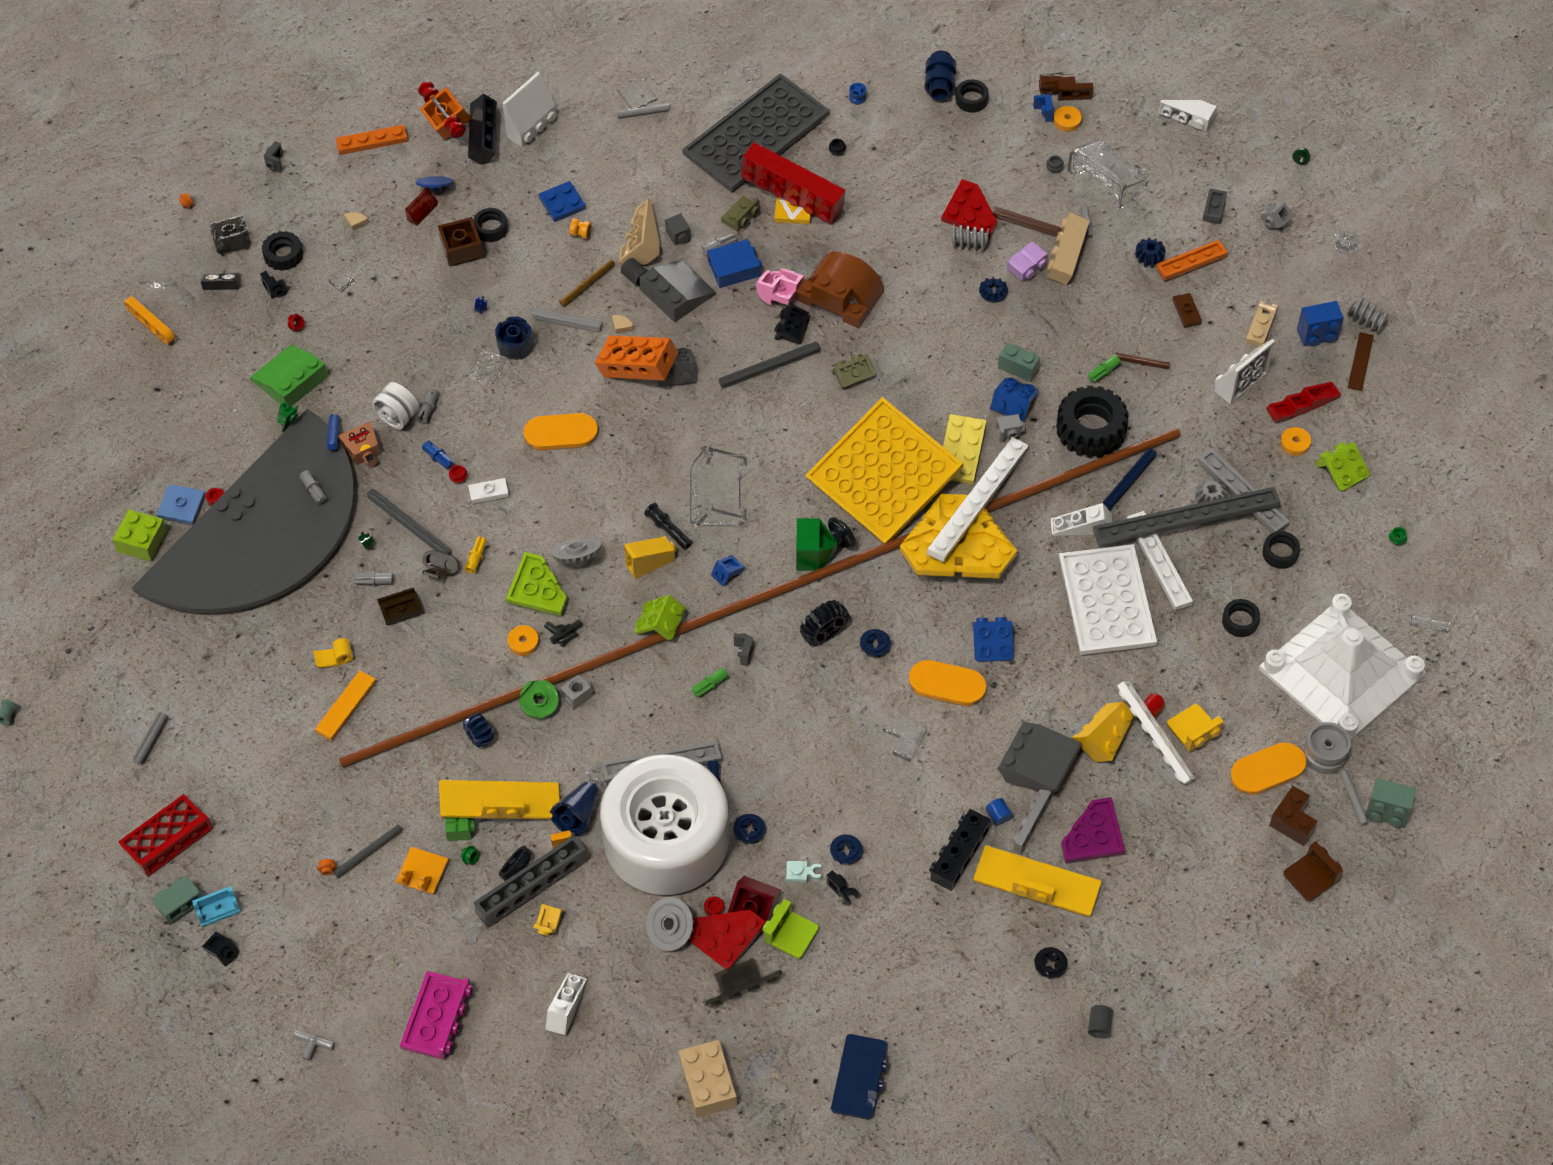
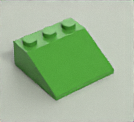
[250,345,328,406]

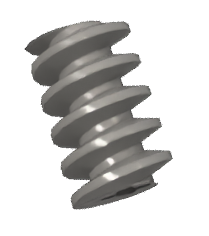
[951,224,989,251]
[1347,297,1389,334]

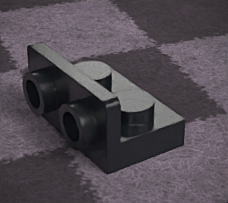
[774,303,809,344]

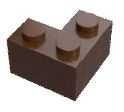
[1269,786,1318,846]

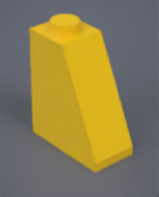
[624,536,676,579]

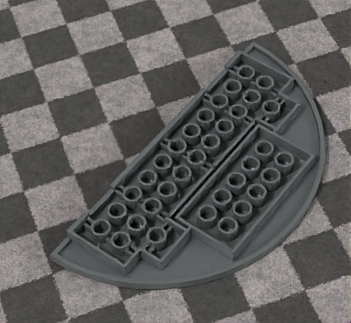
[132,408,354,613]

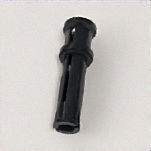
[644,503,693,550]

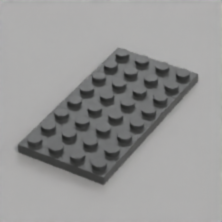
[682,73,830,192]

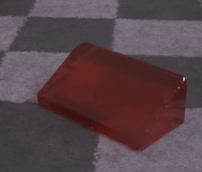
[405,187,438,226]

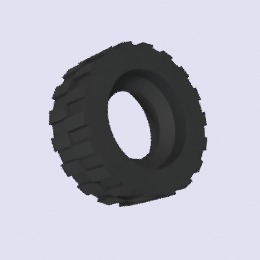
[262,231,303,271]

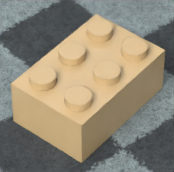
[678,1040,737,1118]

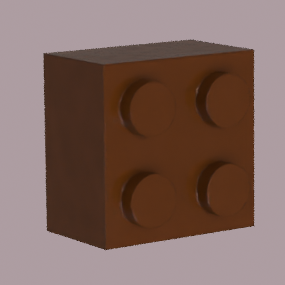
[438,217,483,266]

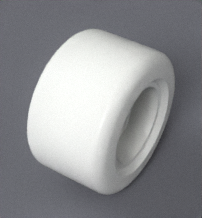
[600,754,729,895]

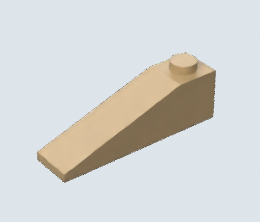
[619,198,660,265]

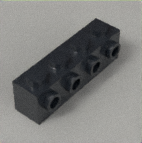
[468,93,497,165]
[929,809,991,891]

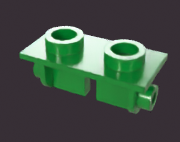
[277,402,299,432]

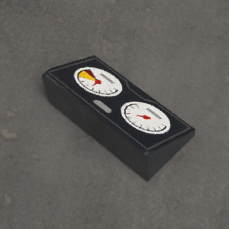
[201,273,240,290]

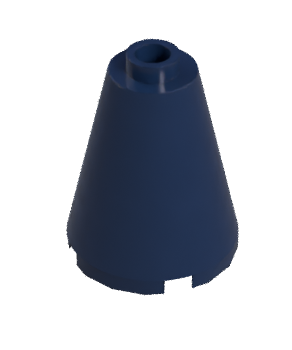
[550,782,599,836]

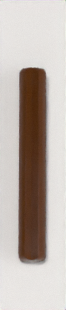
[993,207,1061,237]

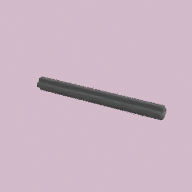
[719,342,820,388]
[367,489,452,555]

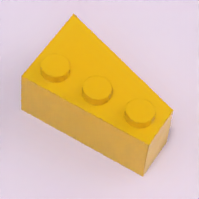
[1072,702,1134,762]

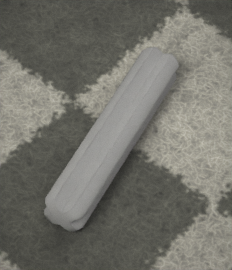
[132,712,168,765]

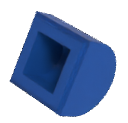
[986,798,1013,826]

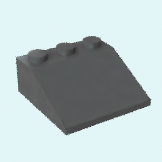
[639,260,716,323]
[998,722,1082,792]

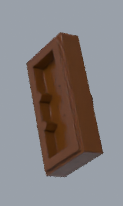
[1172,293,1202,328]

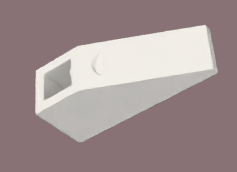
[1159,100,1217,132]
[1051,503,1113,536]
[545,973,587,1035]

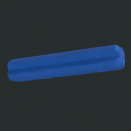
[327,414,340,450]

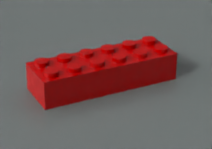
[741,142,846,225]

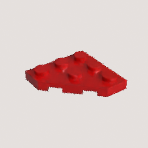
[941,179,997,238]
[688,910,766,972]

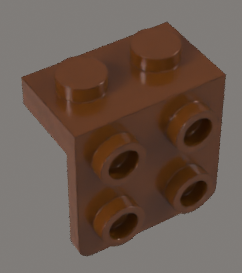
[1283,841,1343,902]

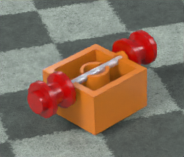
[418,81,472,140]

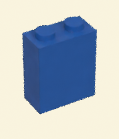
[707,239,762,288]

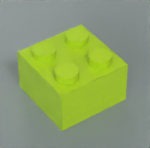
[112,509,167,562]

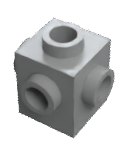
[1261,202,1293,229]

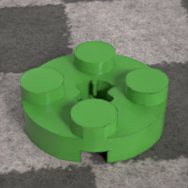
[519,680,559,720]

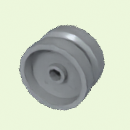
[1303,722,1351,774]

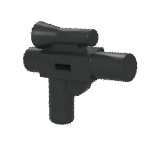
[544,619,583,647]

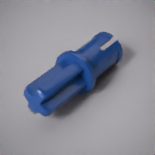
[422,440,454,469]

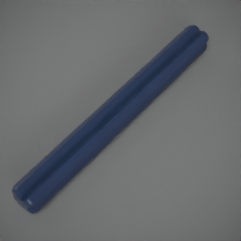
[1102,448,1156,511]

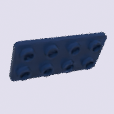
[831,1034,888,1120]

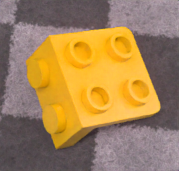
[1167,704,1224,752]

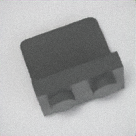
[659,347,696,386]

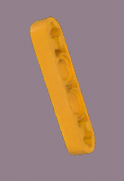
[123,296,175,345]

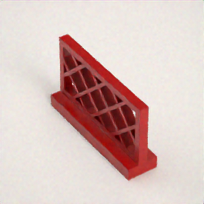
[118,794,213,877]

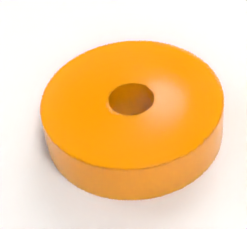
[1053,106,1082,132]
[1280,427,1311,456]
[507,625,539,656]

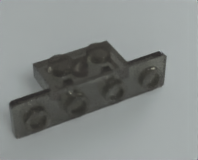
[703,958,783,1007]

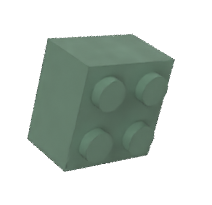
[1365,778,1416,828]

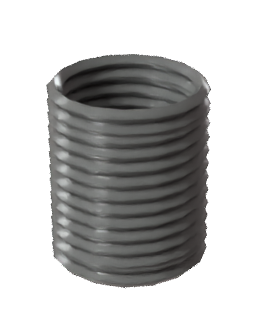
[621,258,648,286]
[1088,1005,1113,1038]

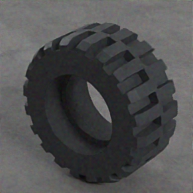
[1056,385,1129,458]

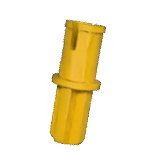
[464,537,487,574]

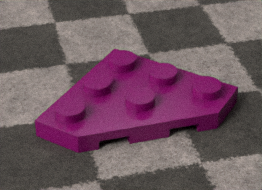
[1061,797,1125,863]

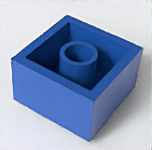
[1297,301,1344,346]

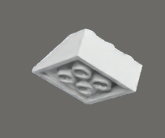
[502,72,557,147]
[1214,339,1275,404]

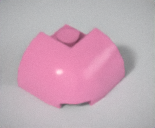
[756,268,804,305]

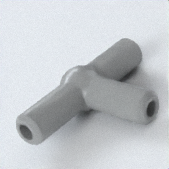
[1082,205,1093,238]
[293,1030,334,1061]

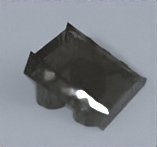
[209,215,252,257]

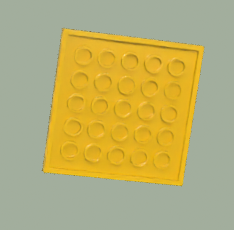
[805,397,964,544]

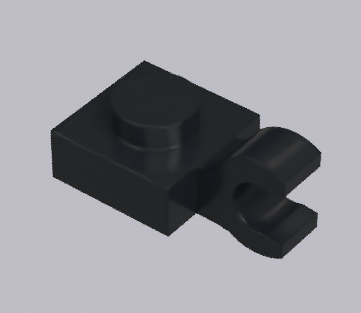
[826,870,859,905]

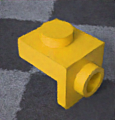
[533,904,563,936]

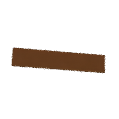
[1348,332,1374,391]

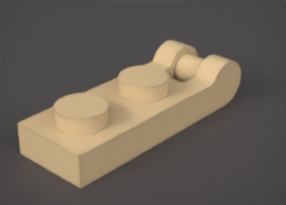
[1245,300,1278,347]

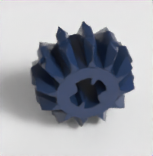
[1135,237,1166,267]
[463,713,494,748]

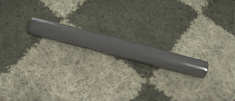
[333,824,403,878]

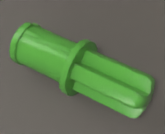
[1088,355,1121,382]
[691,667,728,697]

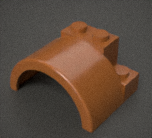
[796,251,884,329]

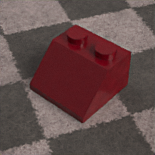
[728,875,781,933]

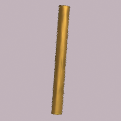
[559,259,615,307]

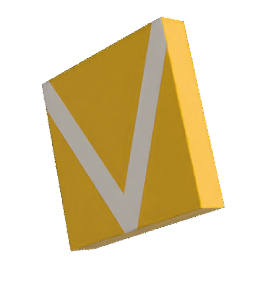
[774,197,811,224]

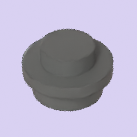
[1046,155,1064,172]

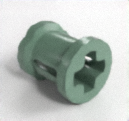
[0,699,18,725]

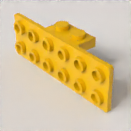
[439,780,559,819]
[973,845,1101,917]

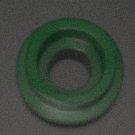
[1293,147,1310,164]
[358,532,375,550]

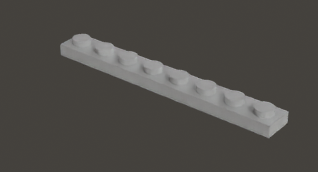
[1012,717,1090,855]

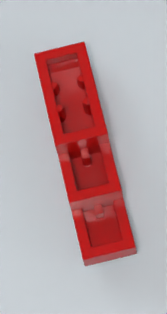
[1266,381,1341,422]

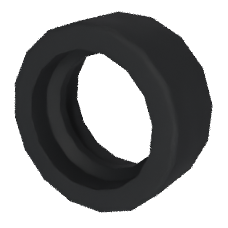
[955,79,989,113]
[473,208,508,242]
[1263,531,1300,569]
[1222,599,1260,637]

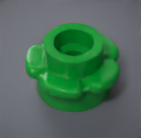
[1389,527,1408,545]
[461,846,479,865]

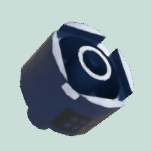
[495,316,533,359]

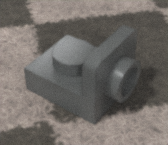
[733,633,754,666]

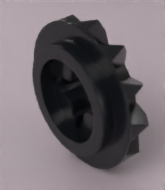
[1034,947,1068,979]

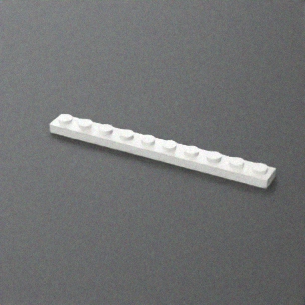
[927,437,1029,562]

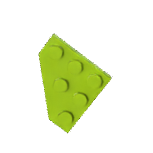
[506,552,567,616]

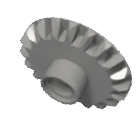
[552,538,602,566]
[646,897,695,951]

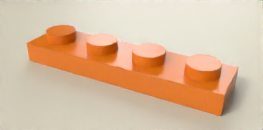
[336,124,408,155]
[1156,240,1228,281]

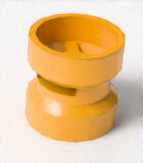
[569,218,592,239]

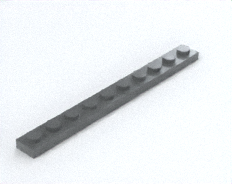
[1093,487,1281,546]

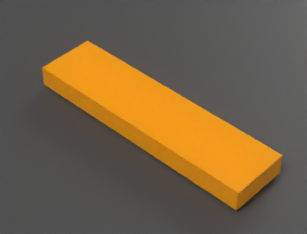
[315,670,376,741]

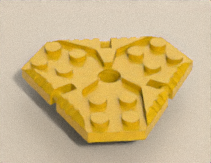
[899,494,1017,578]

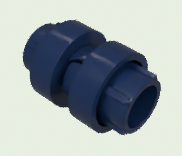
[924,50,957,101]

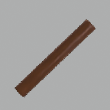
[1115,352,1170,369]

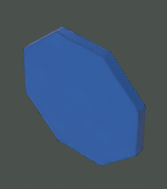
[416,176,453,193]

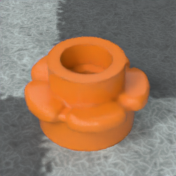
[179,192,194,209]
[317,859,337,875]

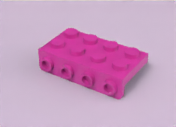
[400,971,473,1060]

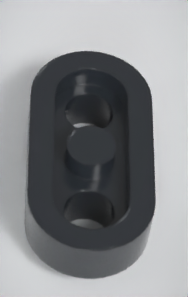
[499,846,532,881]

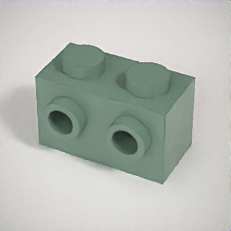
[998,342,1040,382]
[152,875,201,924]

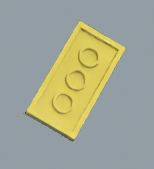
[943,414,986,485]

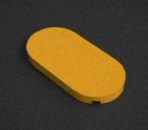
[523,413,598,450]
[909,660,986,706]
[1230,743,1306,795]

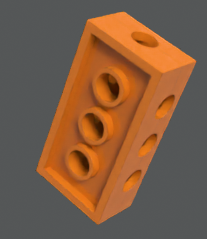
[595,335,679,381]

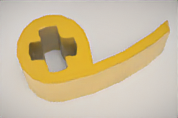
[313,638,353,668]

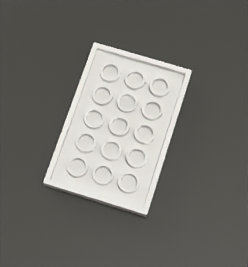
[1058,544,1157,655]

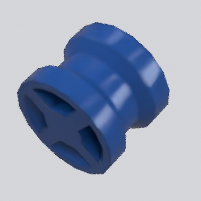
[849,82,866,105]

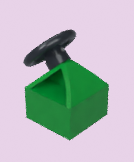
[796,517,856,571]

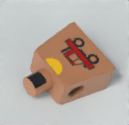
[338,421,380,467]

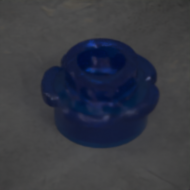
[474,296,487,313]

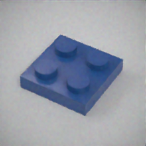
[538,181,586,222]

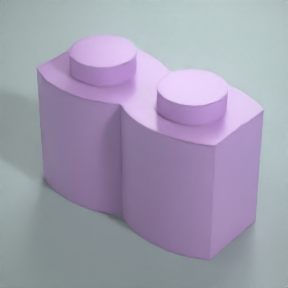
[1007,242,1048,282]

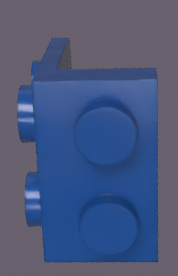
[990,378,1039,421]
[971,617,1013,661]

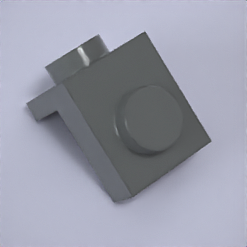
[263,141,283,172]

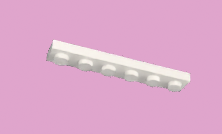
[1126,511,1193,611]
[1117,681,1196,784]

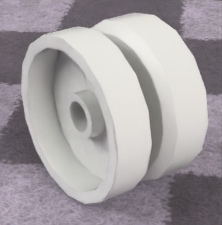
[371,382,420,430]

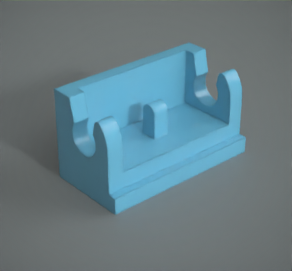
[192,886,241,927]

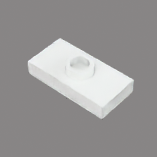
[468,478,509,504]

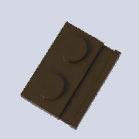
[377,587,423,625]

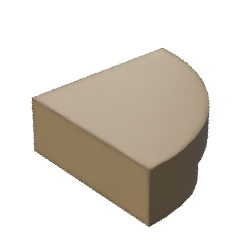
[344,212,368,230]
[612,315,633,333]

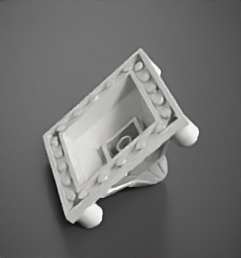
[1259,594,1426,740]

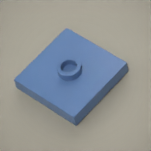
[157,484,205,525]

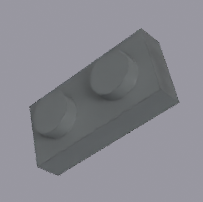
[1202,188,1227,223]

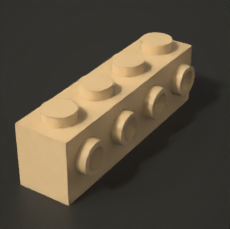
[1046,213,1090,285]

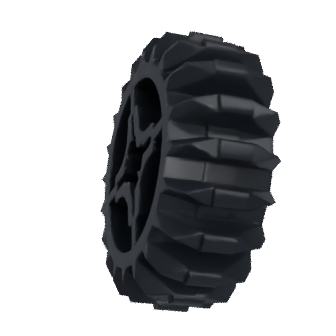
[800,600,849,646]

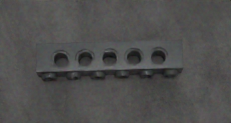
[473,835,587,928]

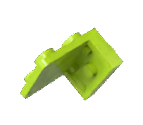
[1314,441,1370,491]
[634,595,686,640]
[762,899,818,959]

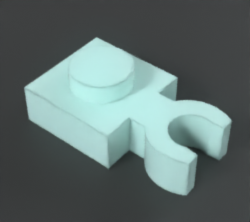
[786,861,821,883]

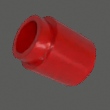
[1143,693,1165,718]

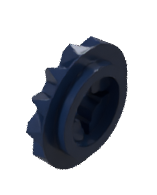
[979,276,1008,302]
[860,629,891,658]
[733,814,765,844]
[830,834,862,865]

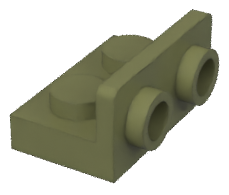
[721,196,760,232]
[831,354,876,389]

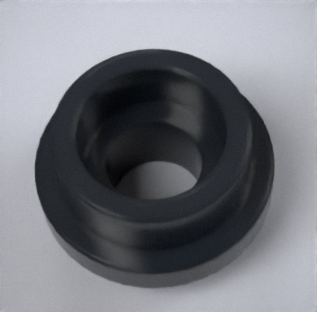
[829,138,846,155]

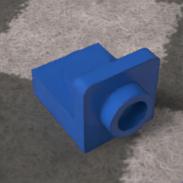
[1033,95,1053,122]
[711,555,745,586]

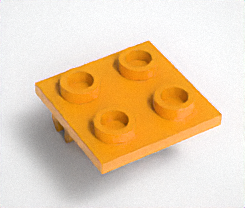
[395,847,449,895]

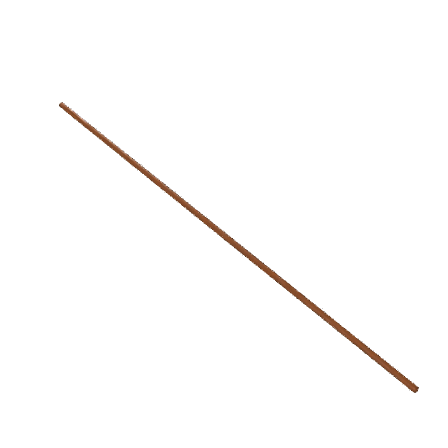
[339,428,1181,768]

